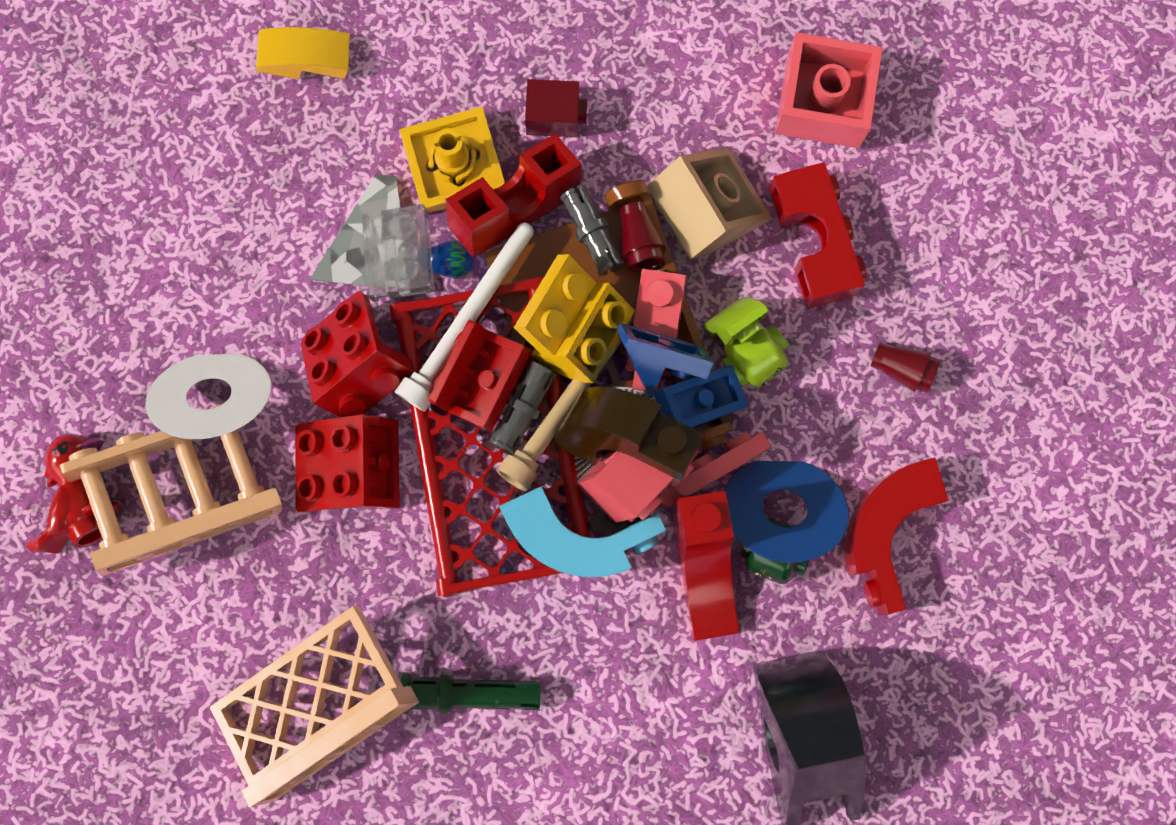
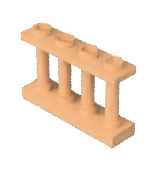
[60,404,282,577]

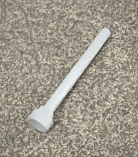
[395,223,534,412]

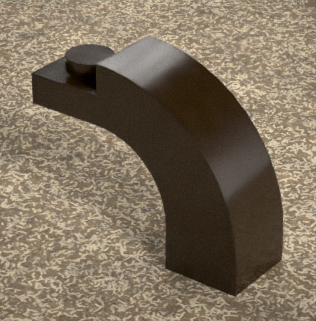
[555,387,704,481]

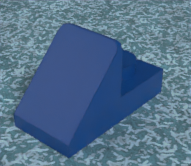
[617,322,714,399]
[654,364,749,428]

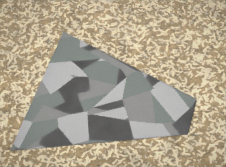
[309,174,412,291]

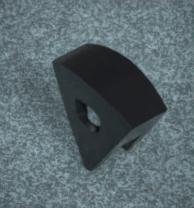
[754,651,866,825]

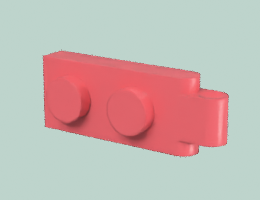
[626,269,687,392]
[659,431,772,508]

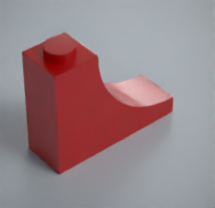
[670,491,740,641]

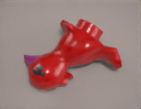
[26,433,122,554]

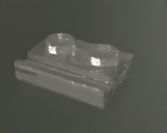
[362,204,434,302]

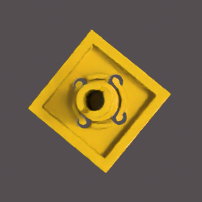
[399,106,505,214]

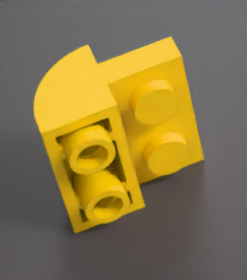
[514,254,635,383]

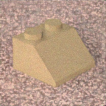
[647,147,772,259]

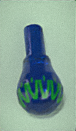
[406,240,474,279]

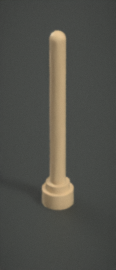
[496,312,635,491]

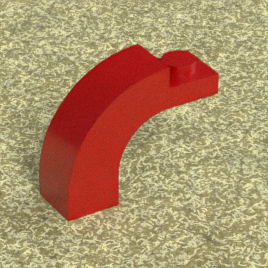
[845,457,949,615]

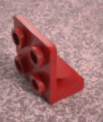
[295,414,400,512]

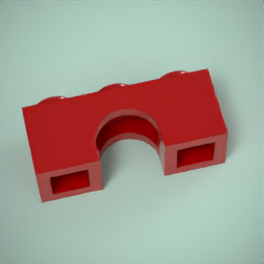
[445,134,582,259]
[769,162,867,309]

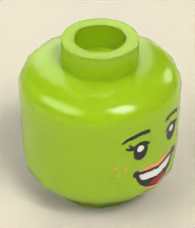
[722,324,790,388]

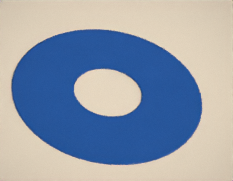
[724,461,849,563]

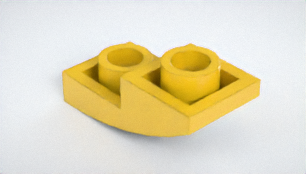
[256,27,350,80]

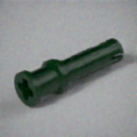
[401,672,540,715]

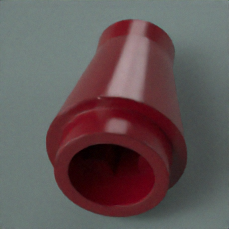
[620,202,666,272]
[870,342,941,393]

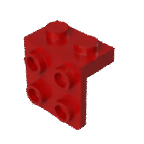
[301,291,415,417]

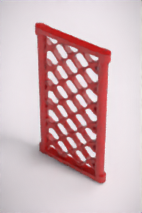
[389,276,590,598]

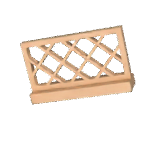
[210,606,419,808]

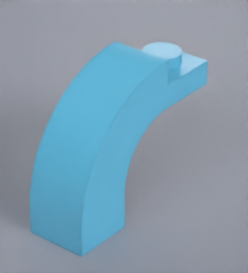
[499,486,666,577]

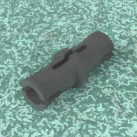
[560,184,625,276]
[489,361,557,454]

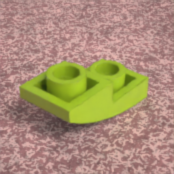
[701,297,769,346]

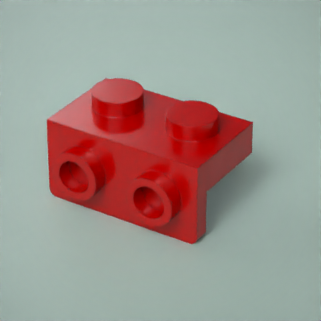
[429,320,532,432]

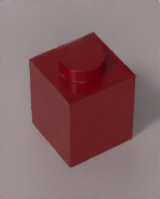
[525,79,587,137]

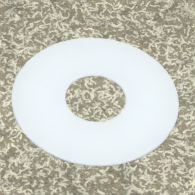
[146,354,271,439]

